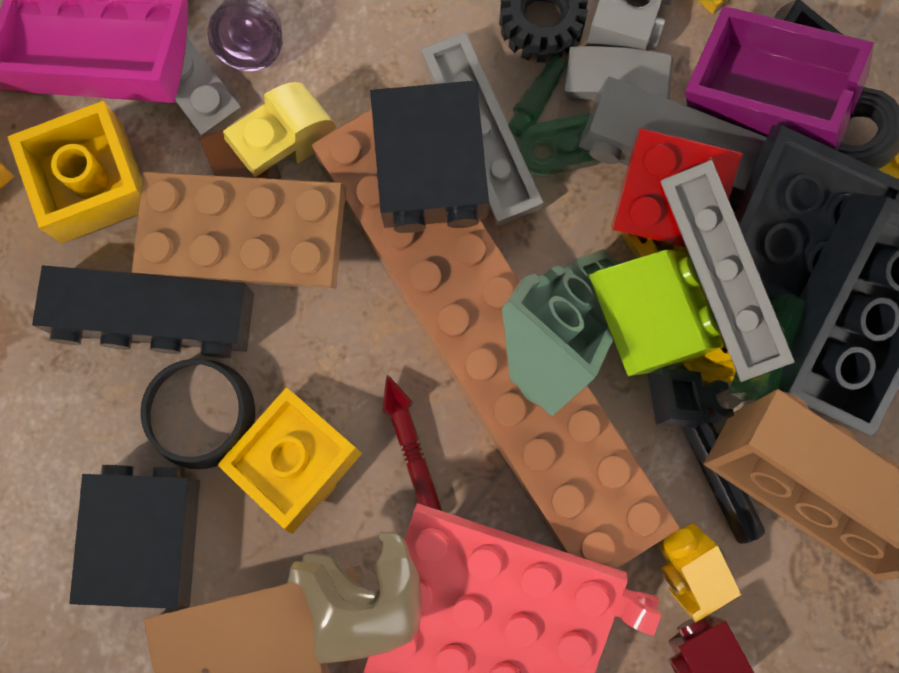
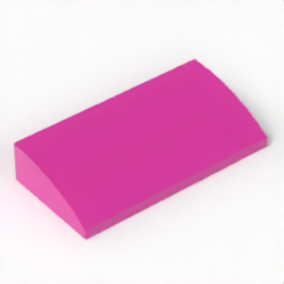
[0,0,188,103]

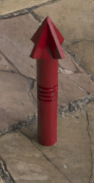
[382,375,442,511]

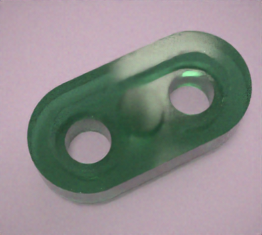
[519,112,602,176]

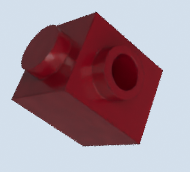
[668,616,754,673]

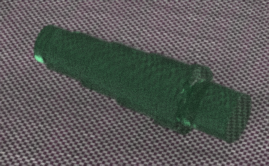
[508,56,567,138]

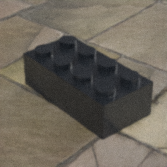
[757,193,899,437]

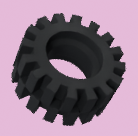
[499,0,588,63]

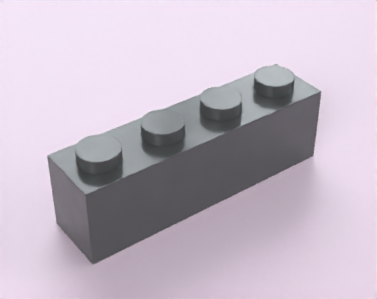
[578,76,767,213]

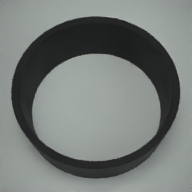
[140,359,256,470]

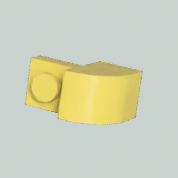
[223,82,336,177]

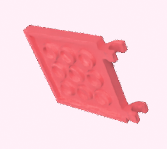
[364,503,661,673]

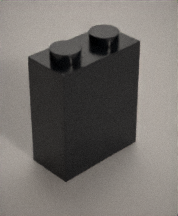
[370,80,489,233]
[69,465,200,609]

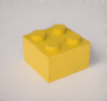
[7,100,143,244]

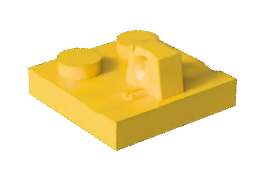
[217,387,363,534]

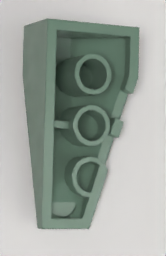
[502,249,620,416]

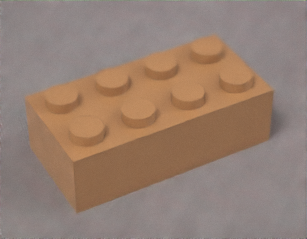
[704,389,899,581]

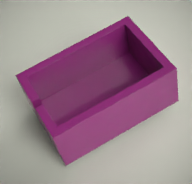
[685,6,875,150]

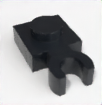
[648,367,734,428]

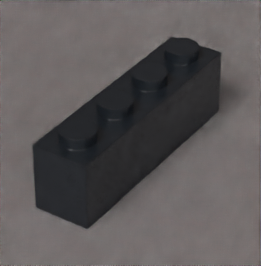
[32,265,254,358]

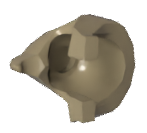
[288,532,421,664]

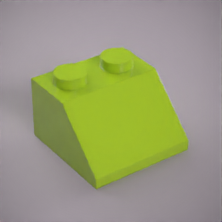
[589,250,725,376]

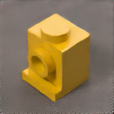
[658,523,741,623]

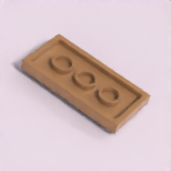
[132,172,346,290]

